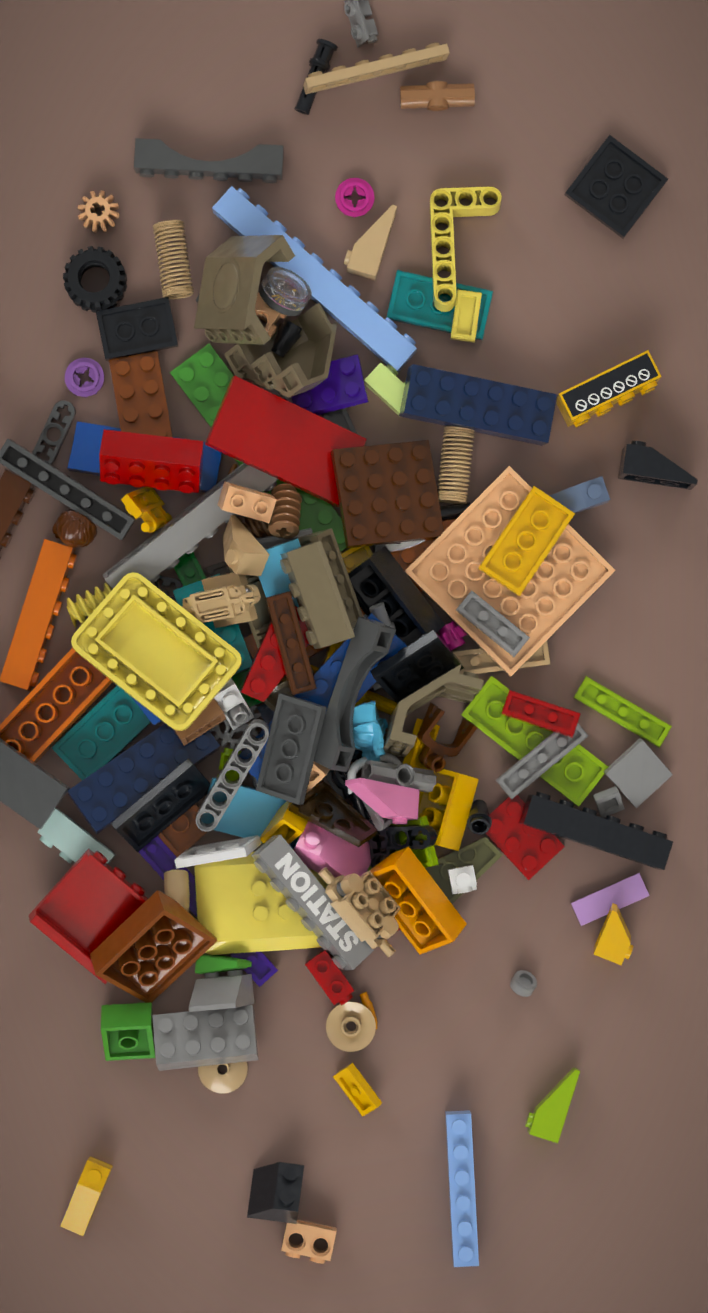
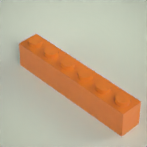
[0,539,77,691]

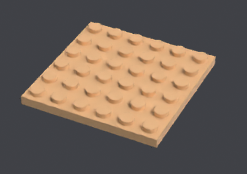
[405,466,616,677]

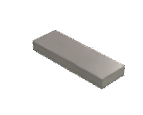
[456,591,530,657]

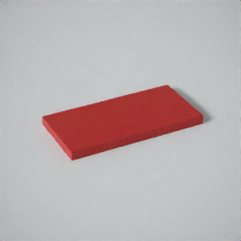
[205,376,367,507]

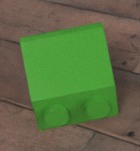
[101,1002,155,1061]

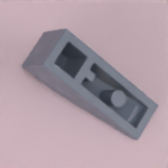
[549,476,610,514]

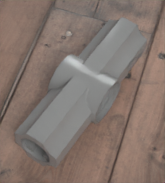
[361,760,436,793]

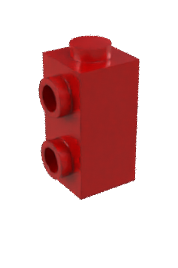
[305,950,355,1006]

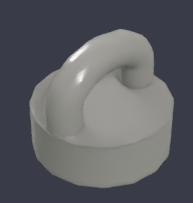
[510,970,537,997]

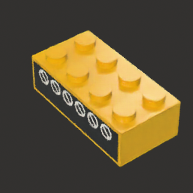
[556,350,661,428]

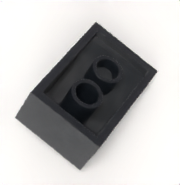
[618,441,698,490]

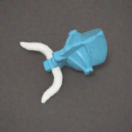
[347,701,402,794]

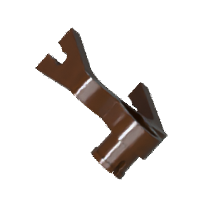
[417,702,478,772]

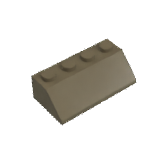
[280,541,355,649]

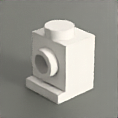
[448,865,477,894]

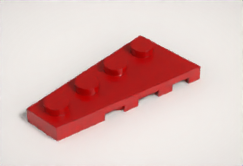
[240,606,309,702]

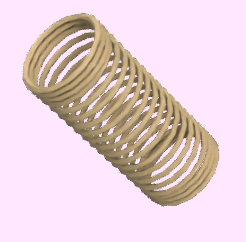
[153,220,194,299]
[437,426,475,504]

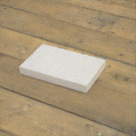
[175,835,261,869]

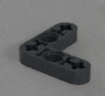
[369,825,437,868]

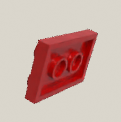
[485,795,565,880]

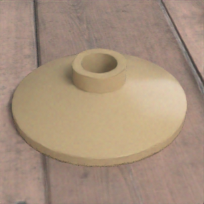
[326,1001,376,1052]
[198,1062,248,1093]

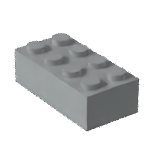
[152,1005,259,1071]

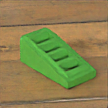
[195,954,252,974]

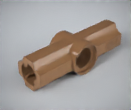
[400,81,475,111]

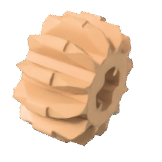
[78,190,120,233]

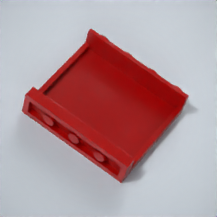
[28,849,148,984]

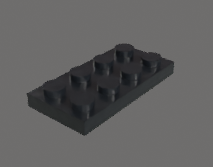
[111,758,210,852]

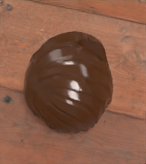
[52,509,97,548]

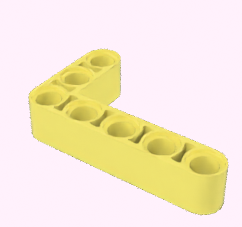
[430,187,502,312]

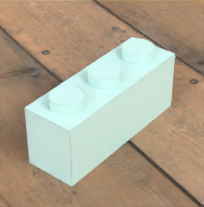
[37,809,117,865]

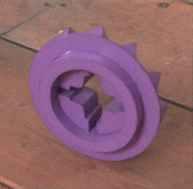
[65,358,105,398]

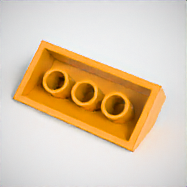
[370,846,467,955]

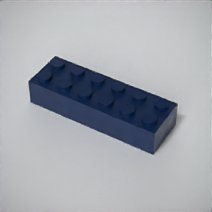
[399,364,557,446]
[67,724,220,835]

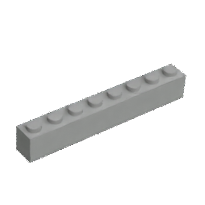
[102,463,278,589]

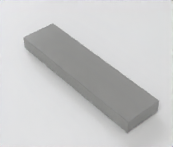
[496,724,588,799]

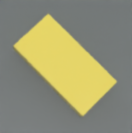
[450,289,482,343]

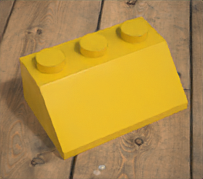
[418,769,479,851]

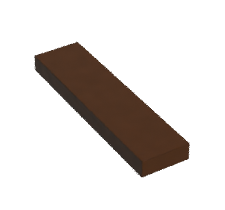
[265,591,317,695]

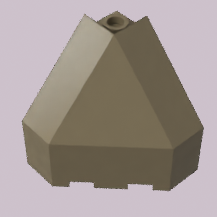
[224,303,338,398]

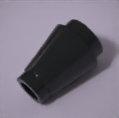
[271,319,302,358]
[467,800,492,835]

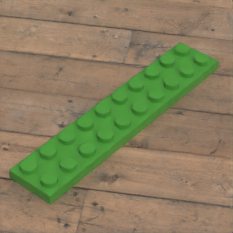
[170,343,346,552]

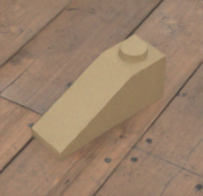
[344,205,397,281]
[223,515,270,576]

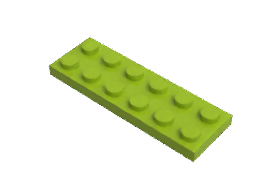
[461,676,608,807]

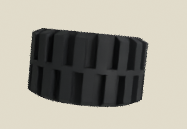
[63,246,127,313]

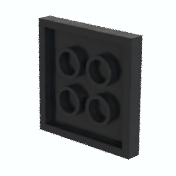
[564,135,668,239]
[370,630,464,704]

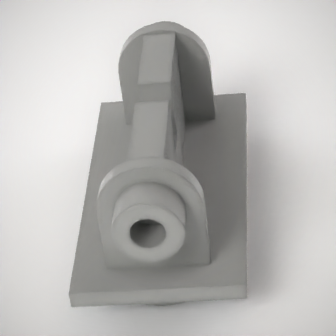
[344,0,379,48]

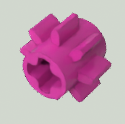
[439,621,467,651]

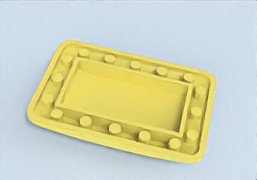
[71,572,242,731]
[194,849,327,955]

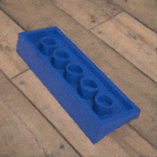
[67,421,222,493]

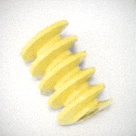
[66,583,112,629]

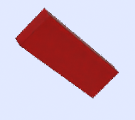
[502,690,581,738]

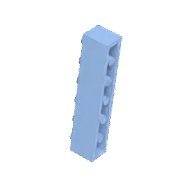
[445,1110,479,1267]

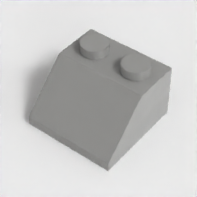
[189,970,255,1012]

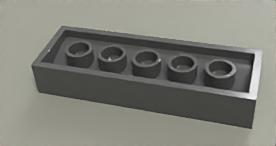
[0,738,70,829]

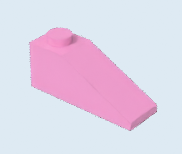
[345,778,419,825]

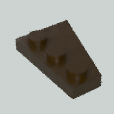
[289,782,378,847]

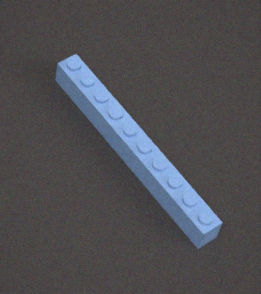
[212,186,417,372]

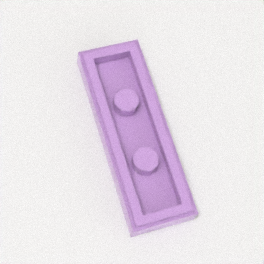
[571,873,649,926]

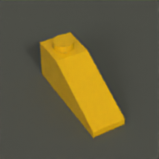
[60,1156,113,1236]

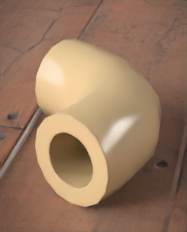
[164,869,190,912]

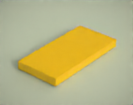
[478,486,575,596]

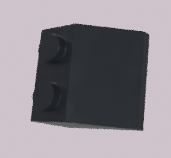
[247,1162,304,1224]

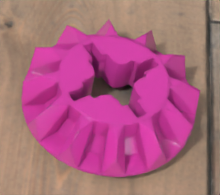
[335,178,374,218]

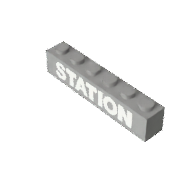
[251,834,374,970]

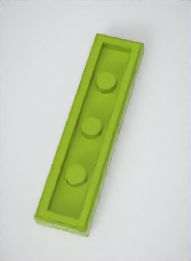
[573,676,672,748]

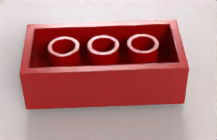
[99,429,204,493]

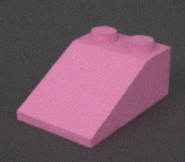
[294,821,371,878]

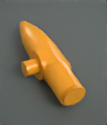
[359,992,377,1029]

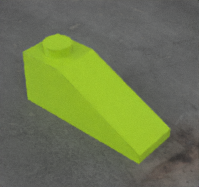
[525,1067,580,1143]

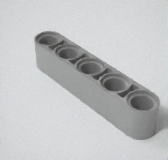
[196,719,269,832]

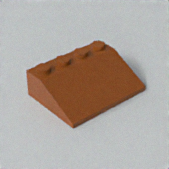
[90,890,217,1003]

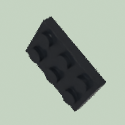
[96,297,178,361]

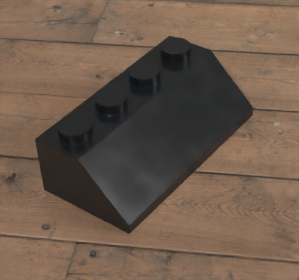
[348,546,445,646]

